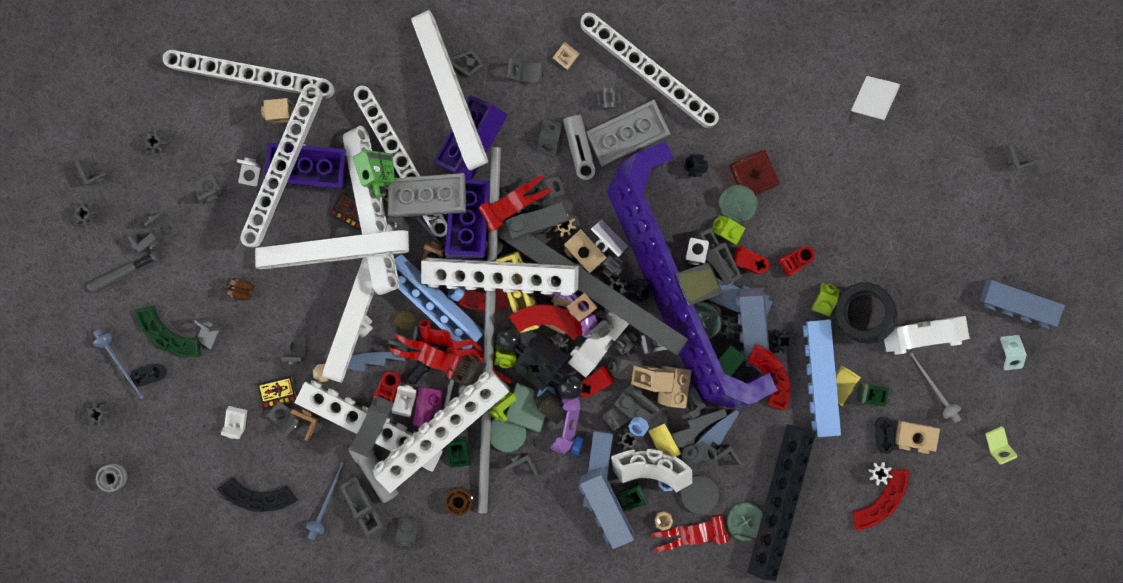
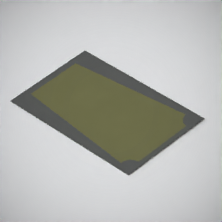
[676,262,723,305]

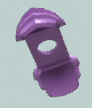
[552,281,597,337]
[550,396,581,454]

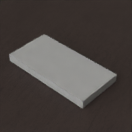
[586,100,670,167]
[388,173,466,218]

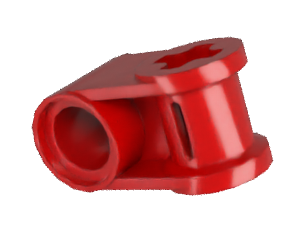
[733,246,769,274]
[776,246,815,277]
[580,366,614,397]
[372,370,401,402]

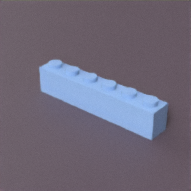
[394,254,485,349]
[803,319,841,437]

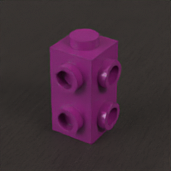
[412,387,444,429]

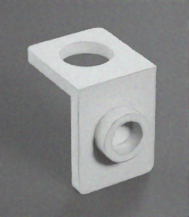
[237,157,261,186]
[685,238,709,265]

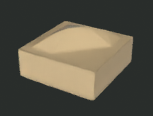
[553,42,580,70]

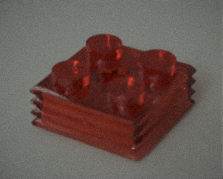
[729,150,780,195]

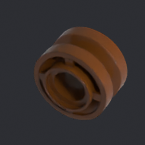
[224,277,255,301]
[445,487,473,516]

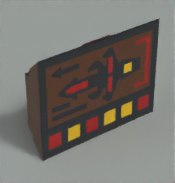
[329,192,361,231]

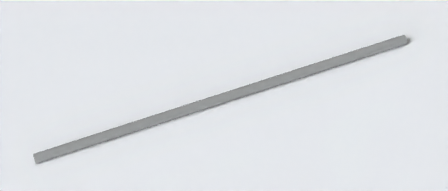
[478,147,501,513]

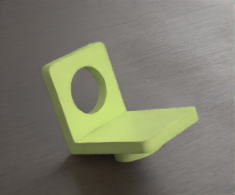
[985,426,1017,464]

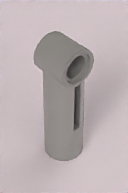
[563,115,596,181]
[349,447,399,504]

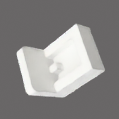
[392,385,417,418]
[221,406,247,439]

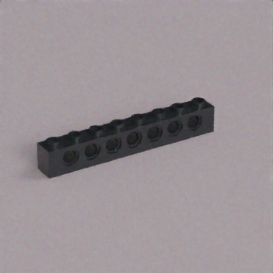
[747,424,816,581]

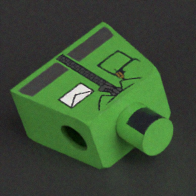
[352,150,395,198]

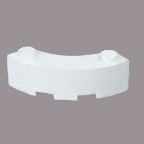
[568,309,629,377]
[884,316,970,355]
[611,449,692,492]

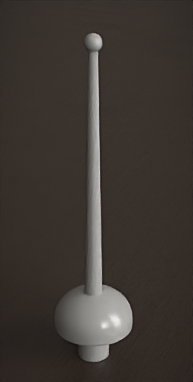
[910,352,961,423]

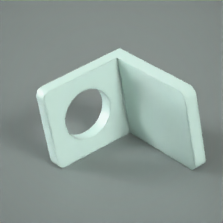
[1000,335,1027,370]

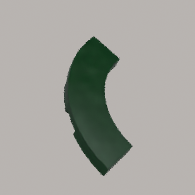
[134,306,202,357]

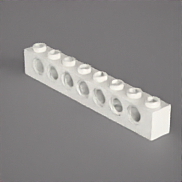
[421,258,579,296]
[373,369,509,493]
[294,380,444,472]

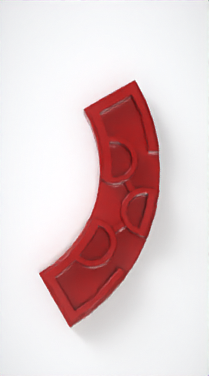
[457,289,511,311]
[508,305,583,340]
[747,344,790,411]
[853,469,909,531]

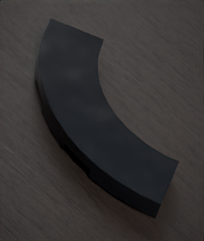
[217,477,298,512]

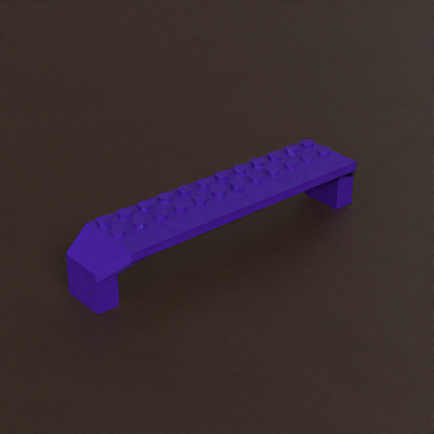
[606,141,777,408]

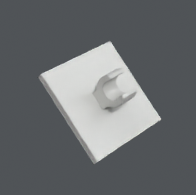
[851,76,900,120]
[591,219,628,257]

